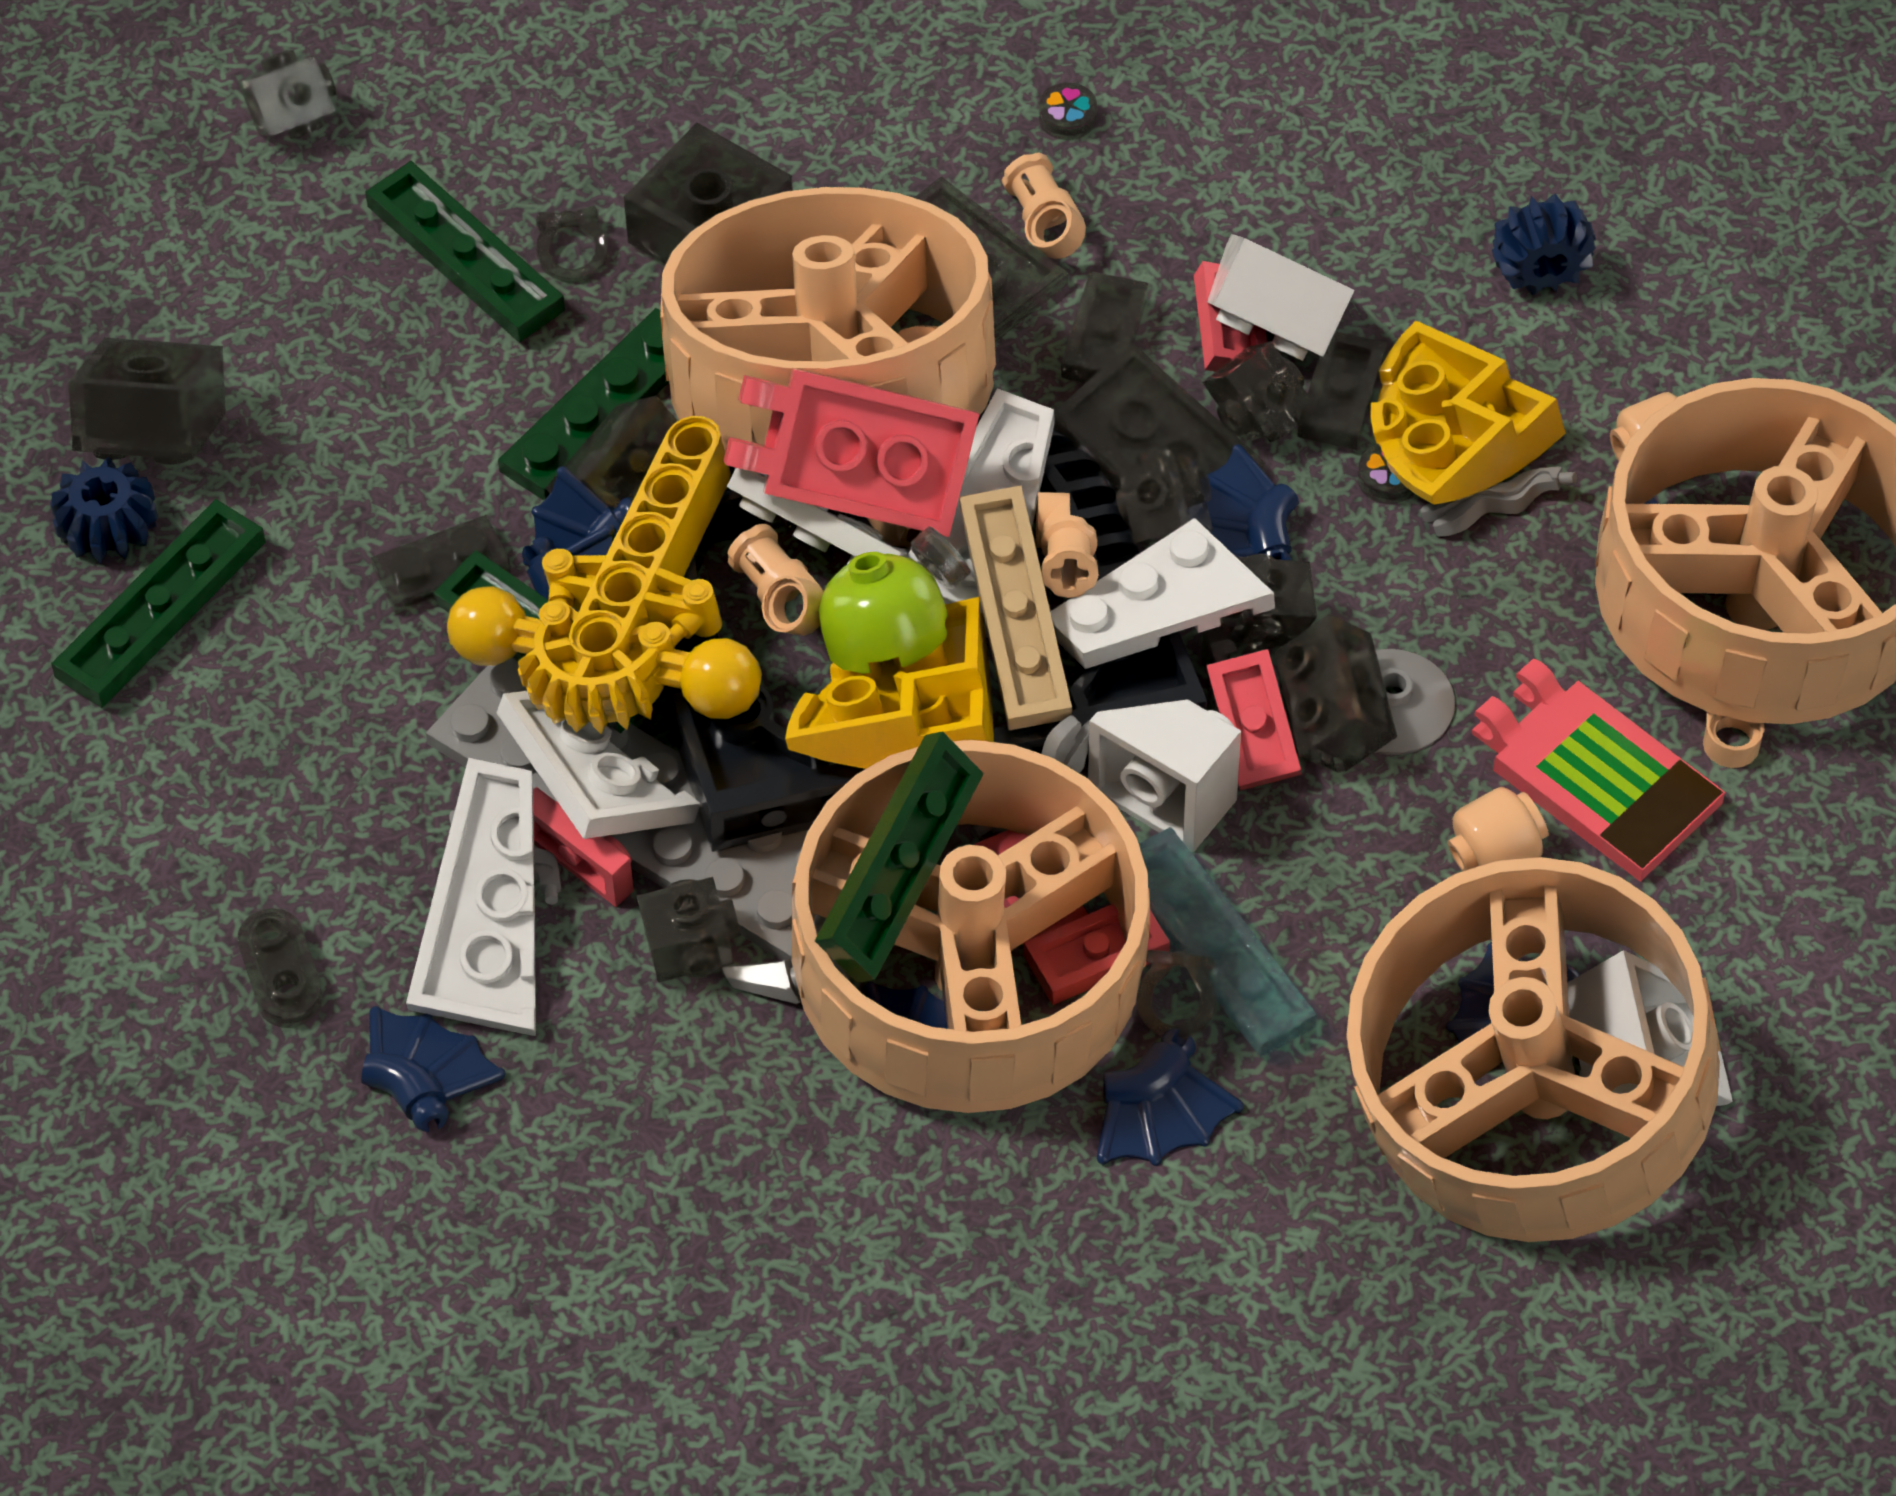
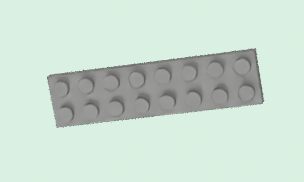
[426,658,851,980]

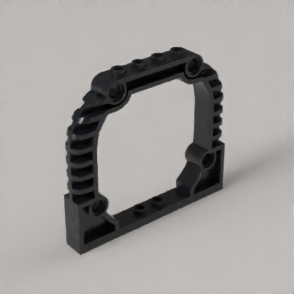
[663,401,1207,852]

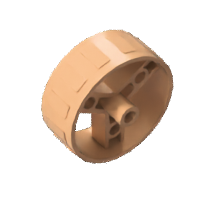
[660,187,996,451]
[1595,378,1896,724]
[792,740,1150,1113]
[1347,857,1721,1242]

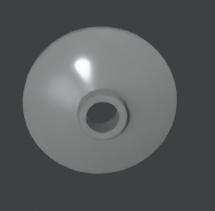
[1328,649,1455,755]

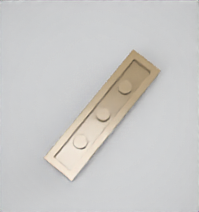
[959,485,1072,730]

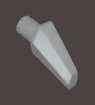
[722,958,801,1004]

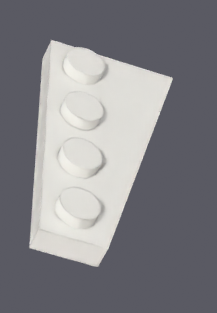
[907,388,1055,637]
[406,758,536,1036]

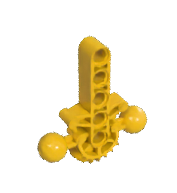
[447,416,762,735]

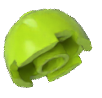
[818,552,948,674]

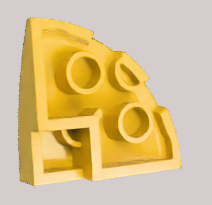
[1371,320,1566,505]
[785,597,994,769]

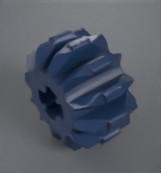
[1492,193,1596,296]
[50,456,158,564]

